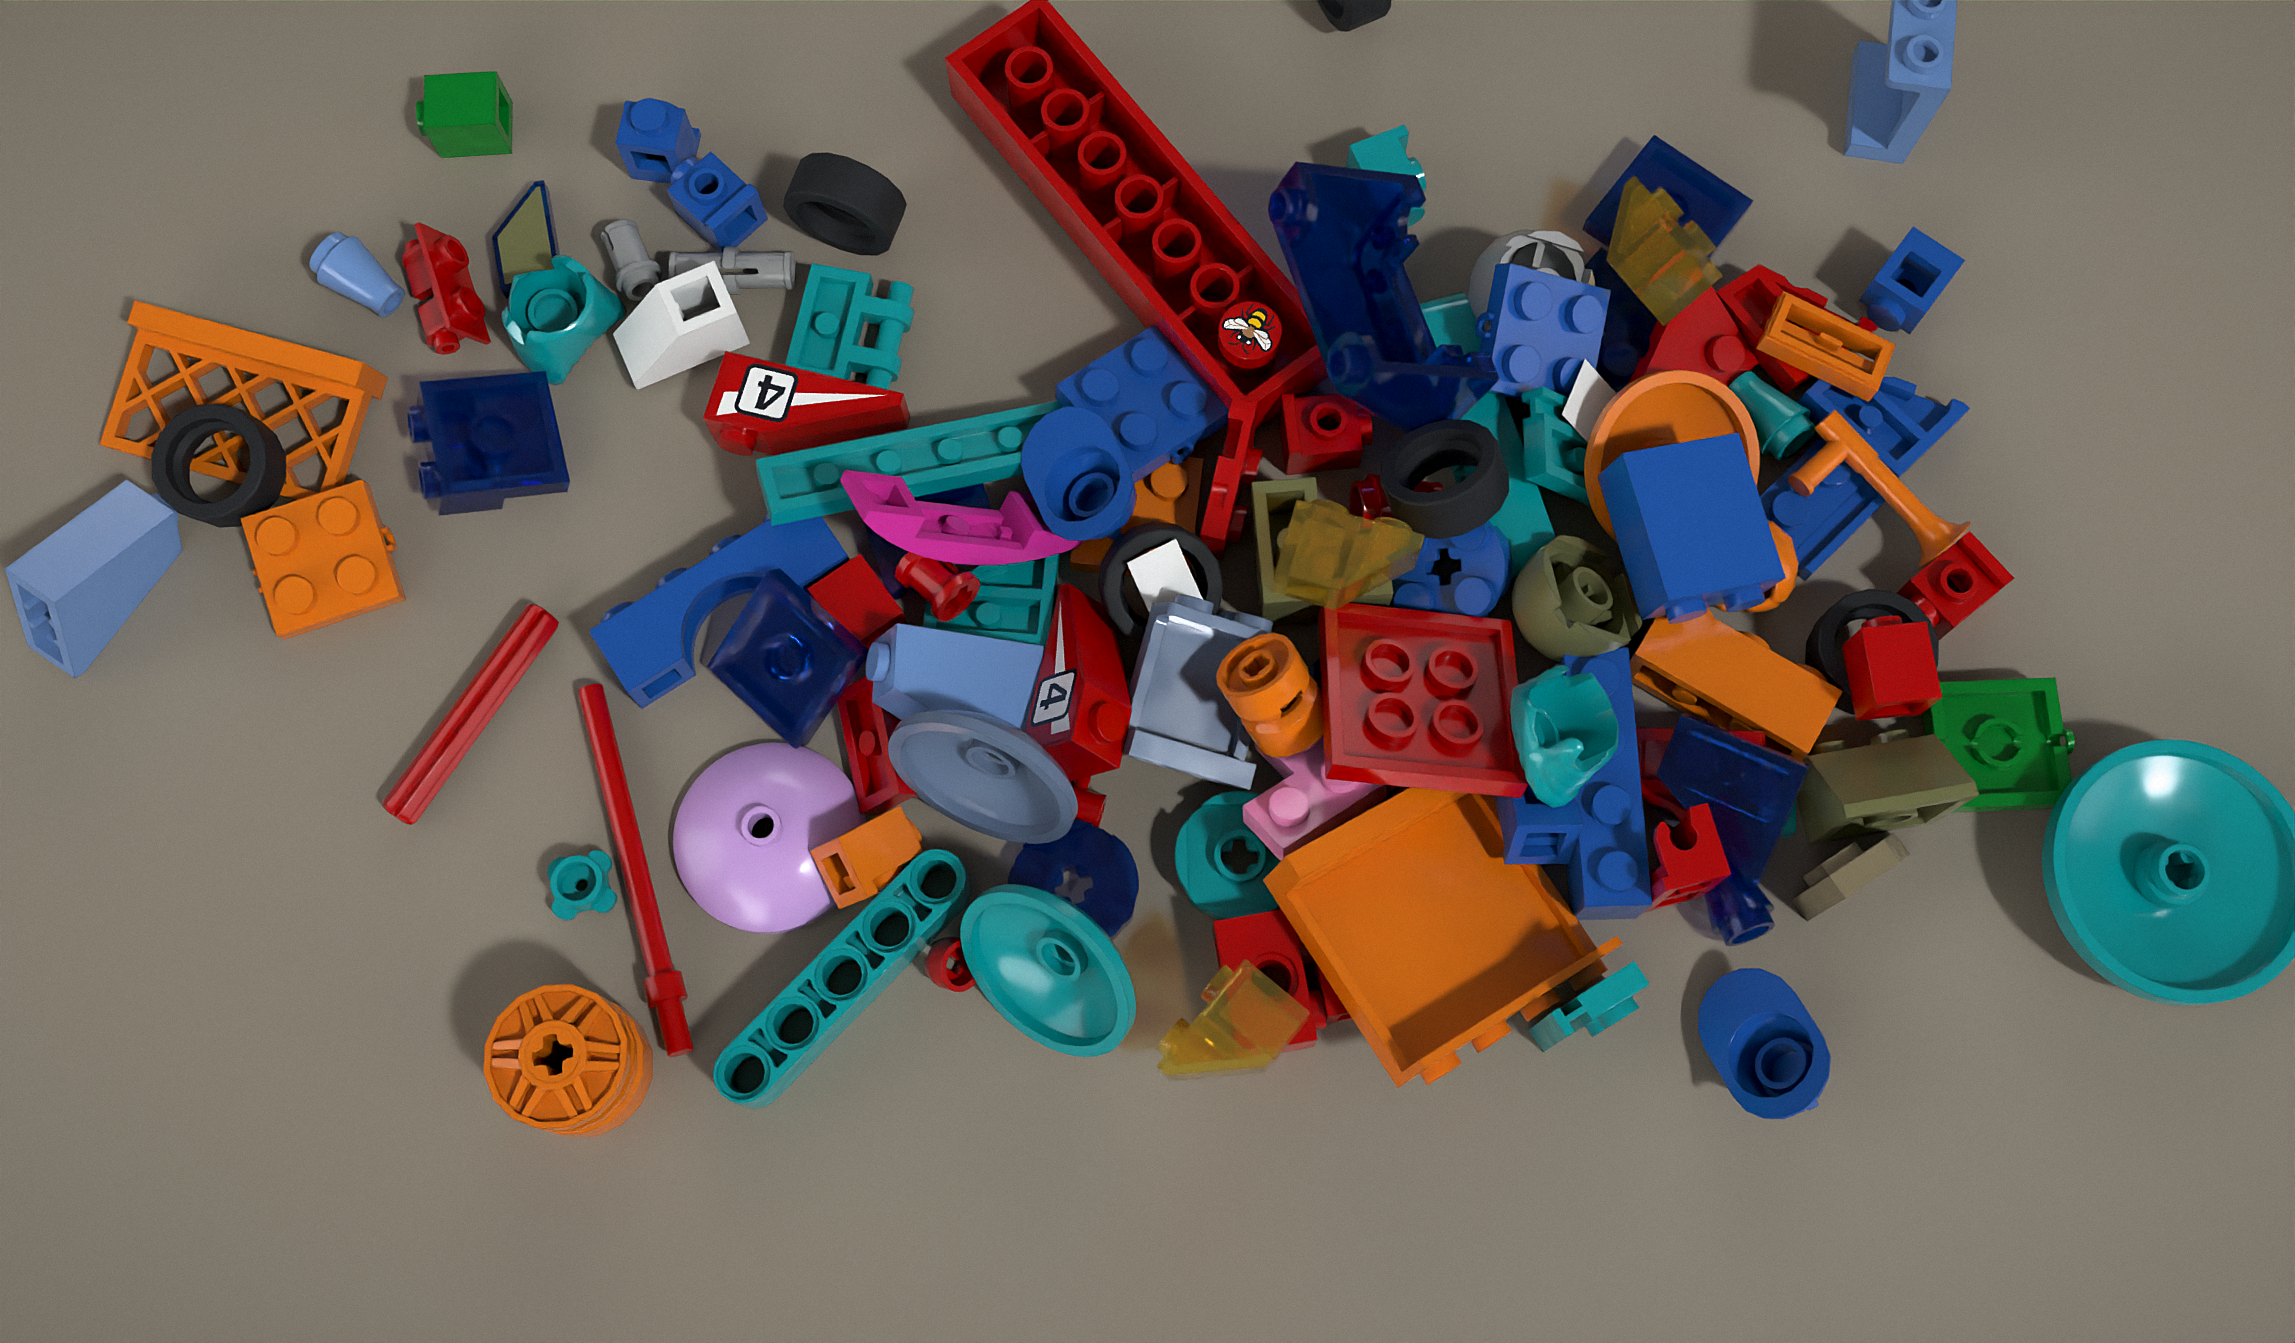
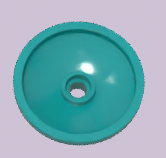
[960,884,1136,1057]

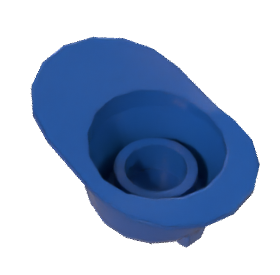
[1021,407,1137,541]
[1698,968,1831,1119]

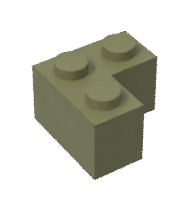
[1249,477,1393,626]

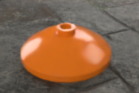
[1584,370,1760,543]

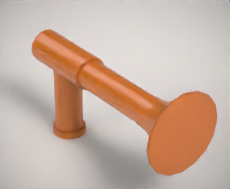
[1788,409,1971,567]

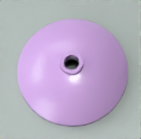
[673,742,867,934]

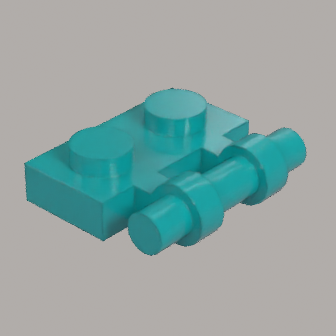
[785,263,914,390]

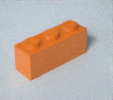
[1630,607,1843,769]

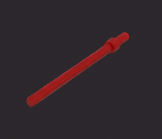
[578,684,694,1057]

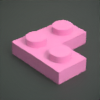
[1242,734,1387,861]

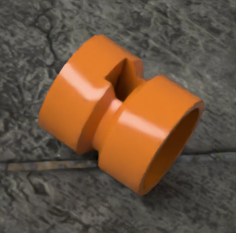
[1216,633,1323,758]

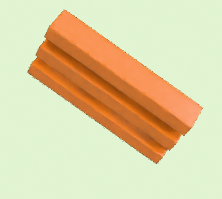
[1756,291,1896,402]

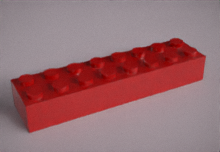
[945,0,1342,430]

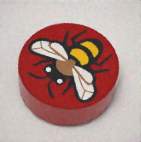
[1218,301,1282,369]

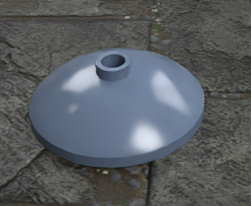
[888,709,1078,844]

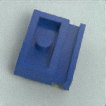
[1760,437,1886,581]

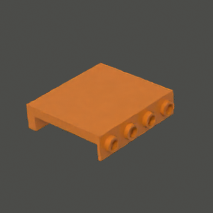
[1263,787,1623,1088]

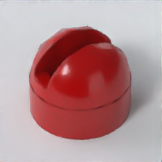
[924,936,976,992]

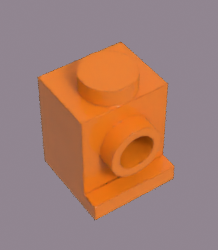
[810,806,924,909]

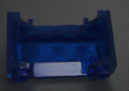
[1268,162,1500,434]

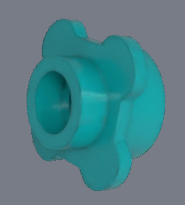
[547,850,617,921]

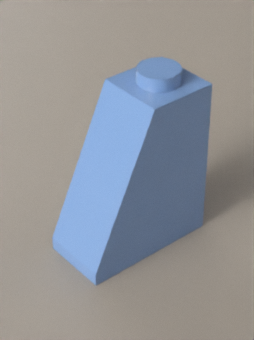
[5,479,183,679]
[866,623,1044,732]

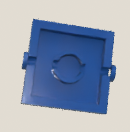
[1472,263,1611,400]
[1055,325,1229,483]

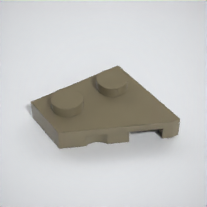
[1792,833,1910,921]

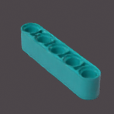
[1401,292,1556,579]
[713,849,972,1109]

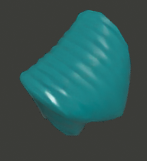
[501,255,627,386]
[1510,665,1619,808]

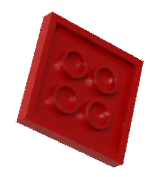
[1318,600,1529,798]

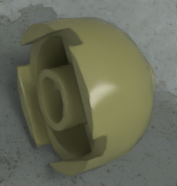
[1511,535,1642,663]

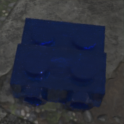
[407,371,570,516]

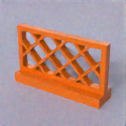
[99,300,388,500]

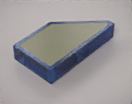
[492,180,560,299]

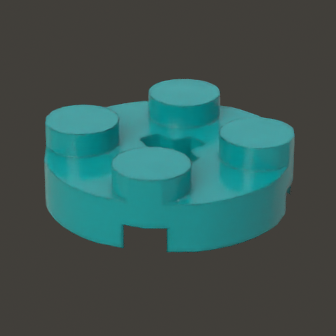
[1175,791,1281,920]

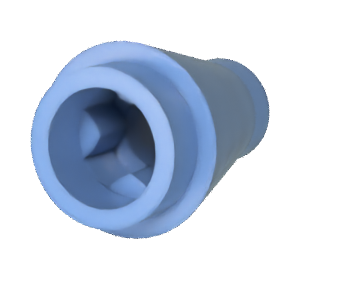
[309,232,405,318]

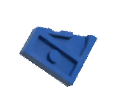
[1797,377,1970,478]

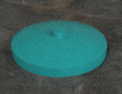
[2042,739,2295,1006]

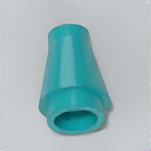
[1728,371,1815,461]

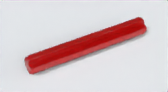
[382,603,559,825]

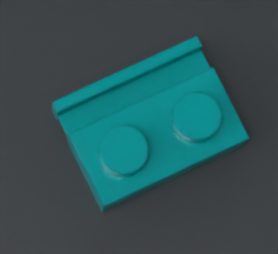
[1521,386,1591,507]
[1529,961,1650,1052]

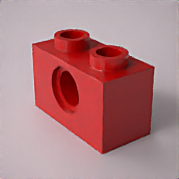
[1212,909,1327,1061]

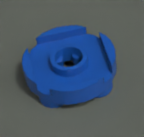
[1388,520,1513,618]

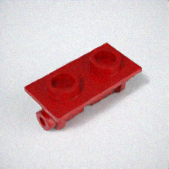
[401,222,491,355]

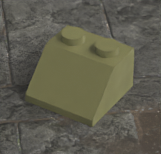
[1793,729,1979,845]

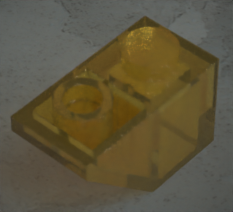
[1606,176,1723,326]
[1272,499,1425,610]
[1156,959,1310,1081]

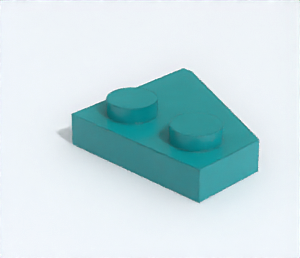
[923,553,1060,654]

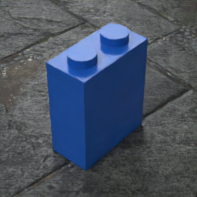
[1597,433,1786,624]

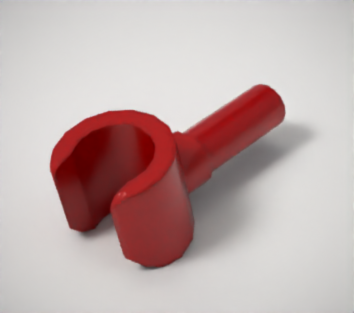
[1072,776,1107,830]

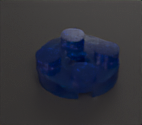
[1008,820,1139,941]

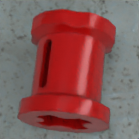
[894,552,980,622]

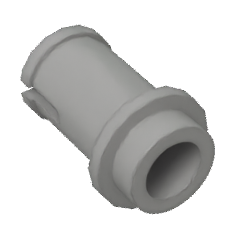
[600,219,662,301]

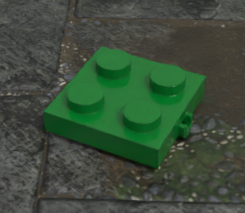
[1922,677,2075,813]

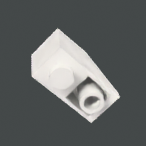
[613,261,750,390]

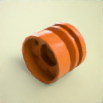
[483,984,653,1138]

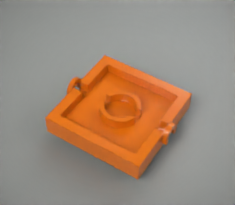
[240,479,406,640]

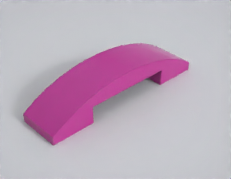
[840,470,1083,565]

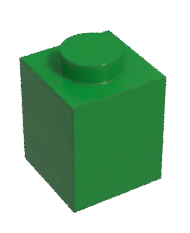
[416,71,513,158]

